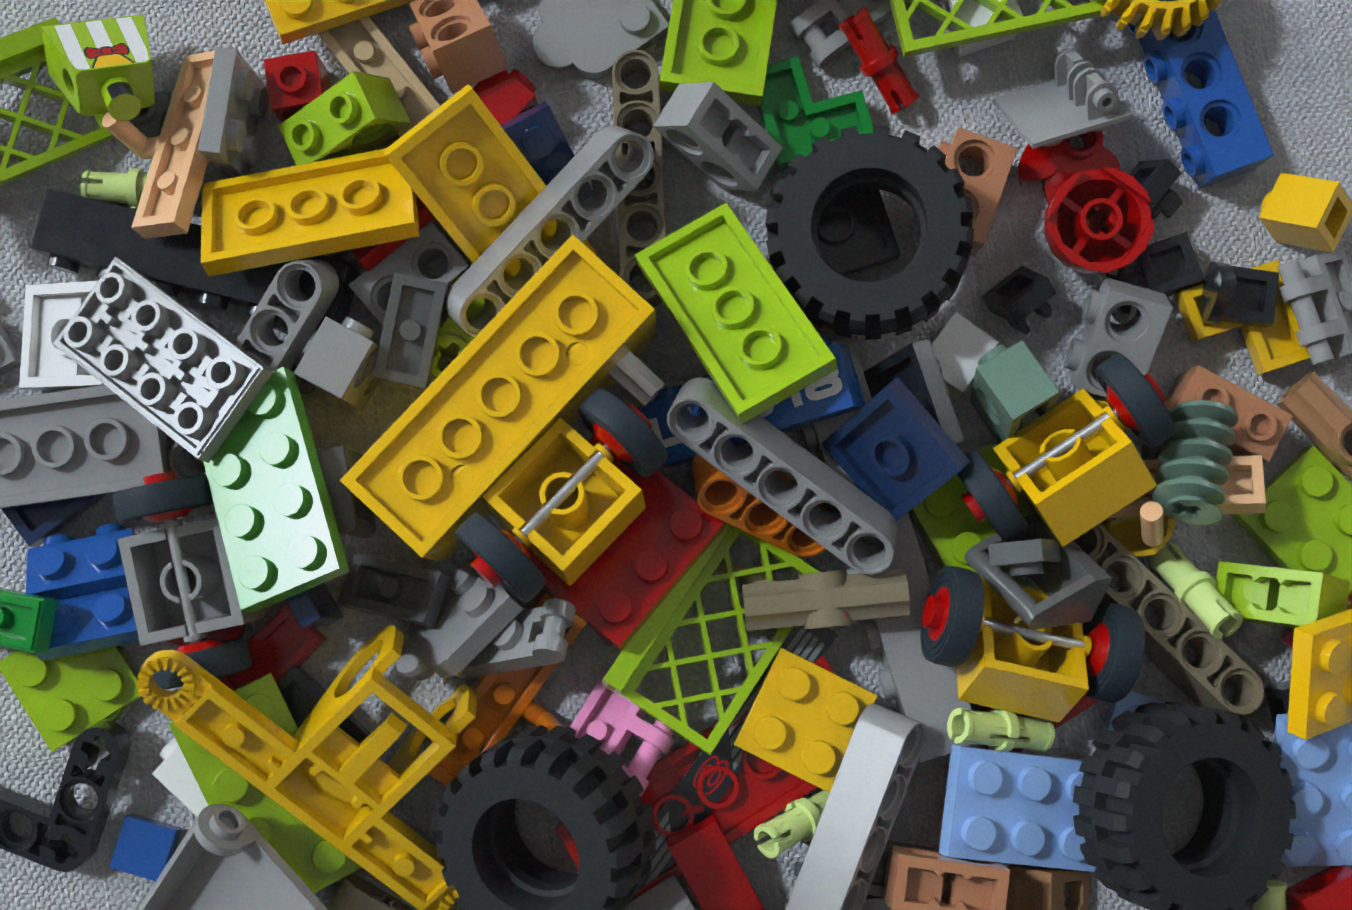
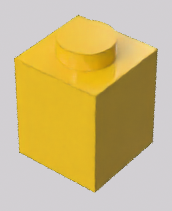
[1258,173,1352,253]

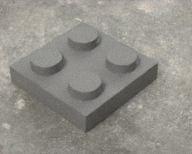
[198,47,268,178]

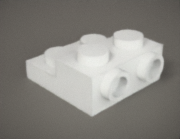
[19,281,104,390]

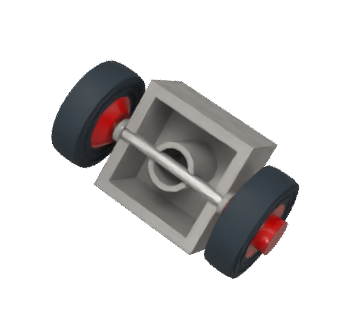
[112,471,267,689]

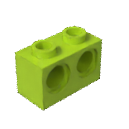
[278,71,411,165]
[1216,561,1350,629]

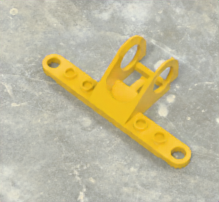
[136,625,477,910]

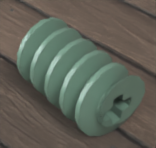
[1151,400,1239,525]

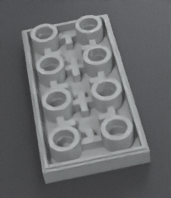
[53,257,273,463]

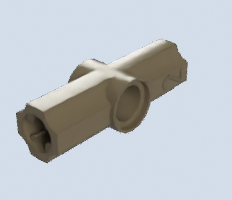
[742,569,910,631]

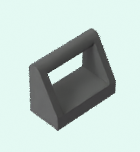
[316,446,376,539]
[964,514,1112,629]

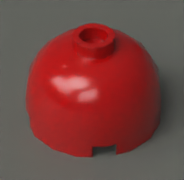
[1044,167,1154,274]

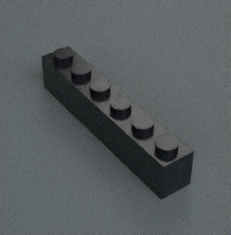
[30,188,360,334]

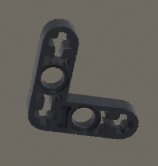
[0,721,131,872]

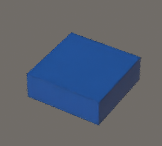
[109,813,182,881]

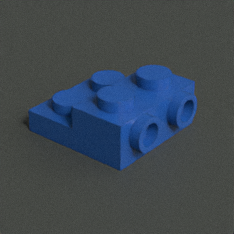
[25,524,139,661]

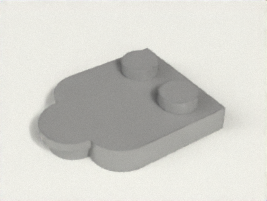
[533,0,669,80]
[396,557,523,680]

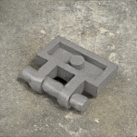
[1277,249,1352,365]

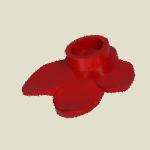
[1017,131,1121,204]

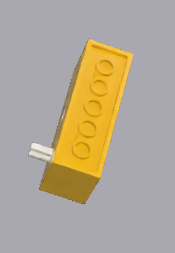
[339,234,666,562]

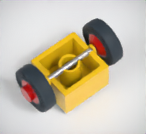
[957,353,1176,547]
[455,388,668,603]
[920,566,1145,722]

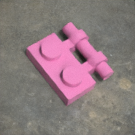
[569,673,680,797]

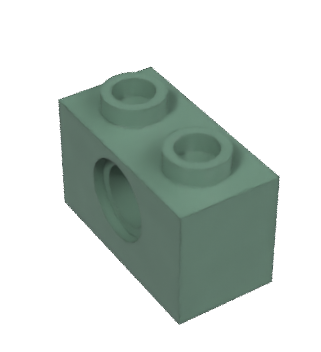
[970,340,1060,444]

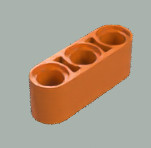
[692,454,826,557]

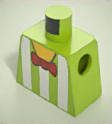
[41,14,155,121]

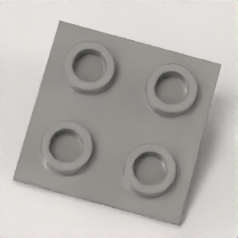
[994,48,1133,149]

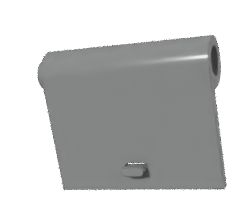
[137,804,328,910]

